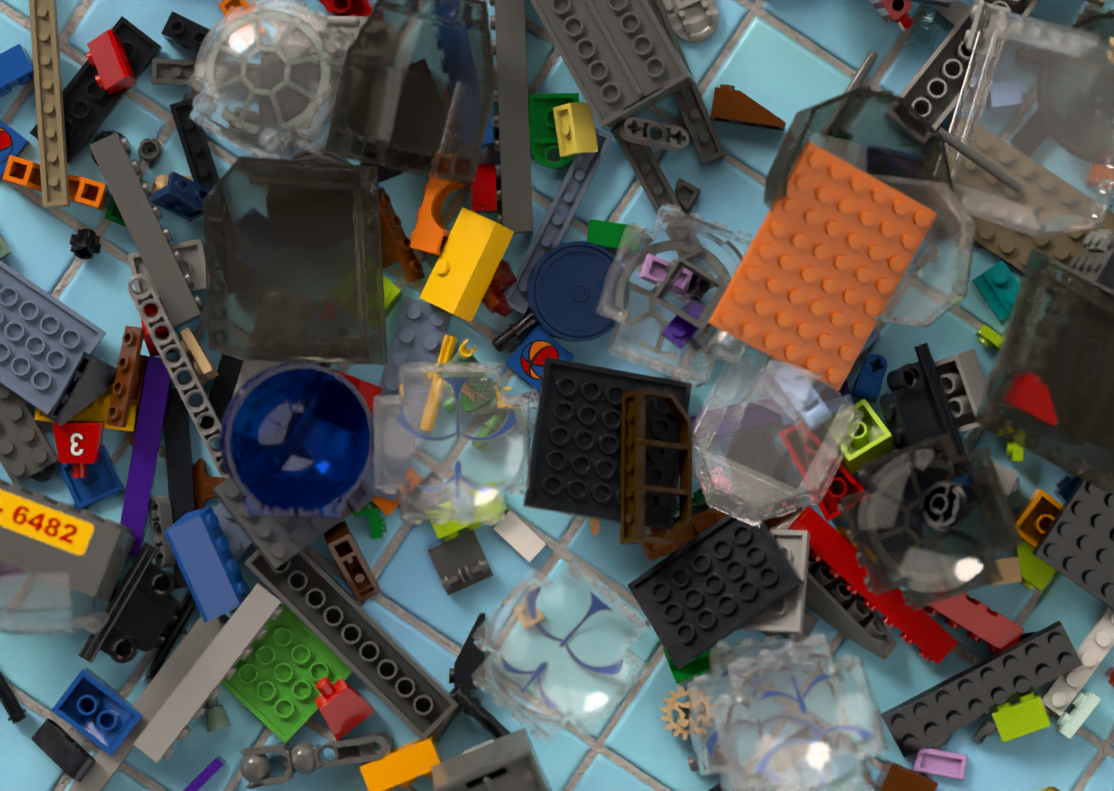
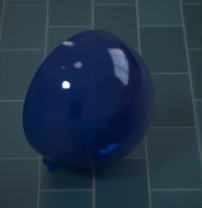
[220,362,375,518]

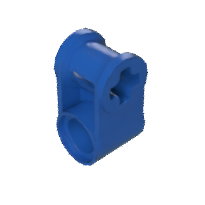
[851,354,888,403]

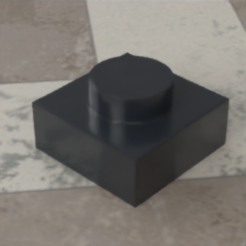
[687,271,712,298]

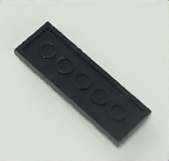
[30,16,162,164]

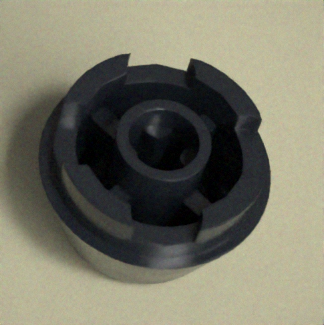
[919,480,971,531]

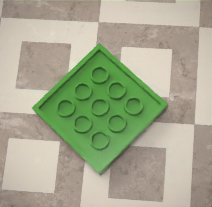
[222,603,353,743]

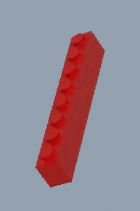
[788,505,959,664]

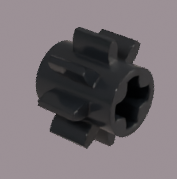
[69,229,101,259]

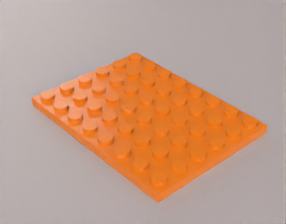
[709,141,937,391]

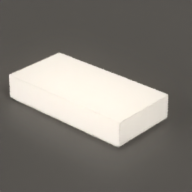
[493,510,546,562]

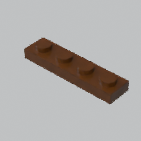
[639,502,731,562]

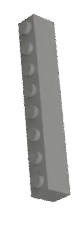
[133,583,283,763]

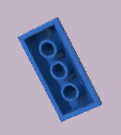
[164,506,250,623]

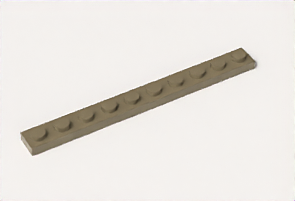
[29,0,70,209]

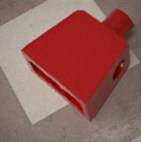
[314,677,375,741]

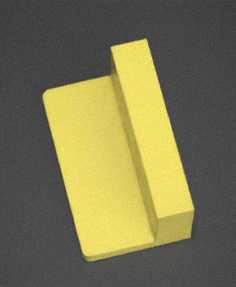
[553,103,598,157]

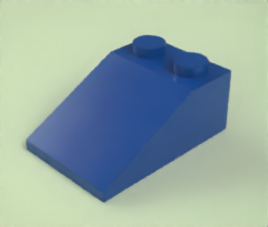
[52,668,143,756]

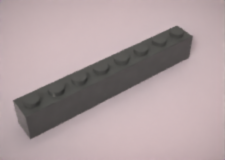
[89,133,205,329]

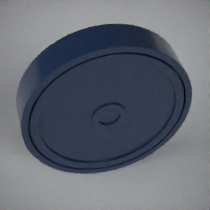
[526,241,628,342]

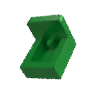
[353,504,387,539]

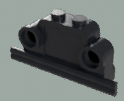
[880,343,971,470]
[78,542,181,663]

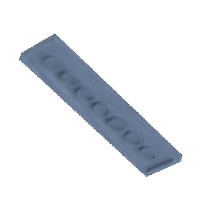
[350,297,452,502]

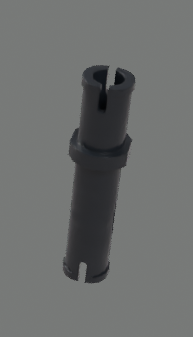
[450,684,511,739]

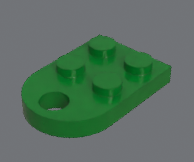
[529,93,579,169]

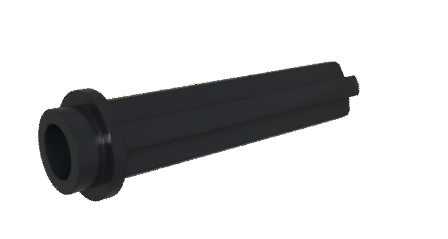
[0,672,27,724]

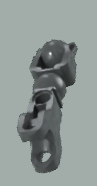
[240,731,393,789]

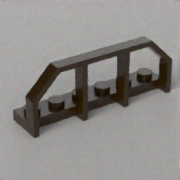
[620,389,692,545]

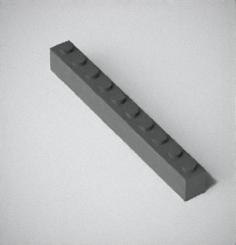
[490,0,533,234]

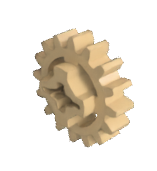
[659,685,714,740]

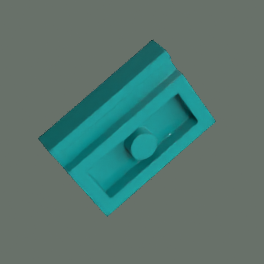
[971,260,1030,322]

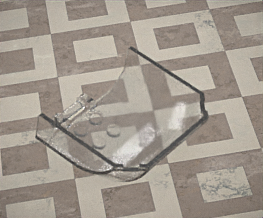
[0,562,109,634]

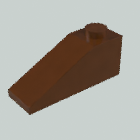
[710,84,786,131]
[324,521,381,603]

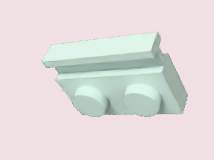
[1056,691,1101,739]

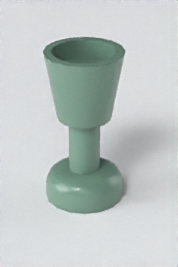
[206,697,231,732]

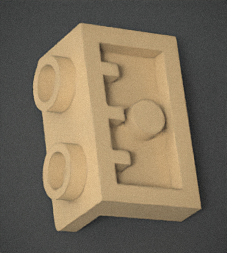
[175,327,219,385]

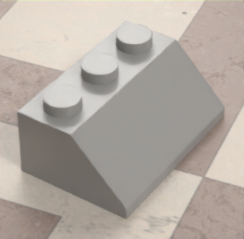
[934,349,999,433]

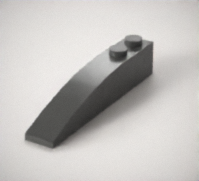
[805,547,897,660]

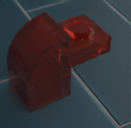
[481,259,517,317]

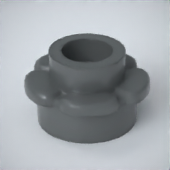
[138,138,162,163]

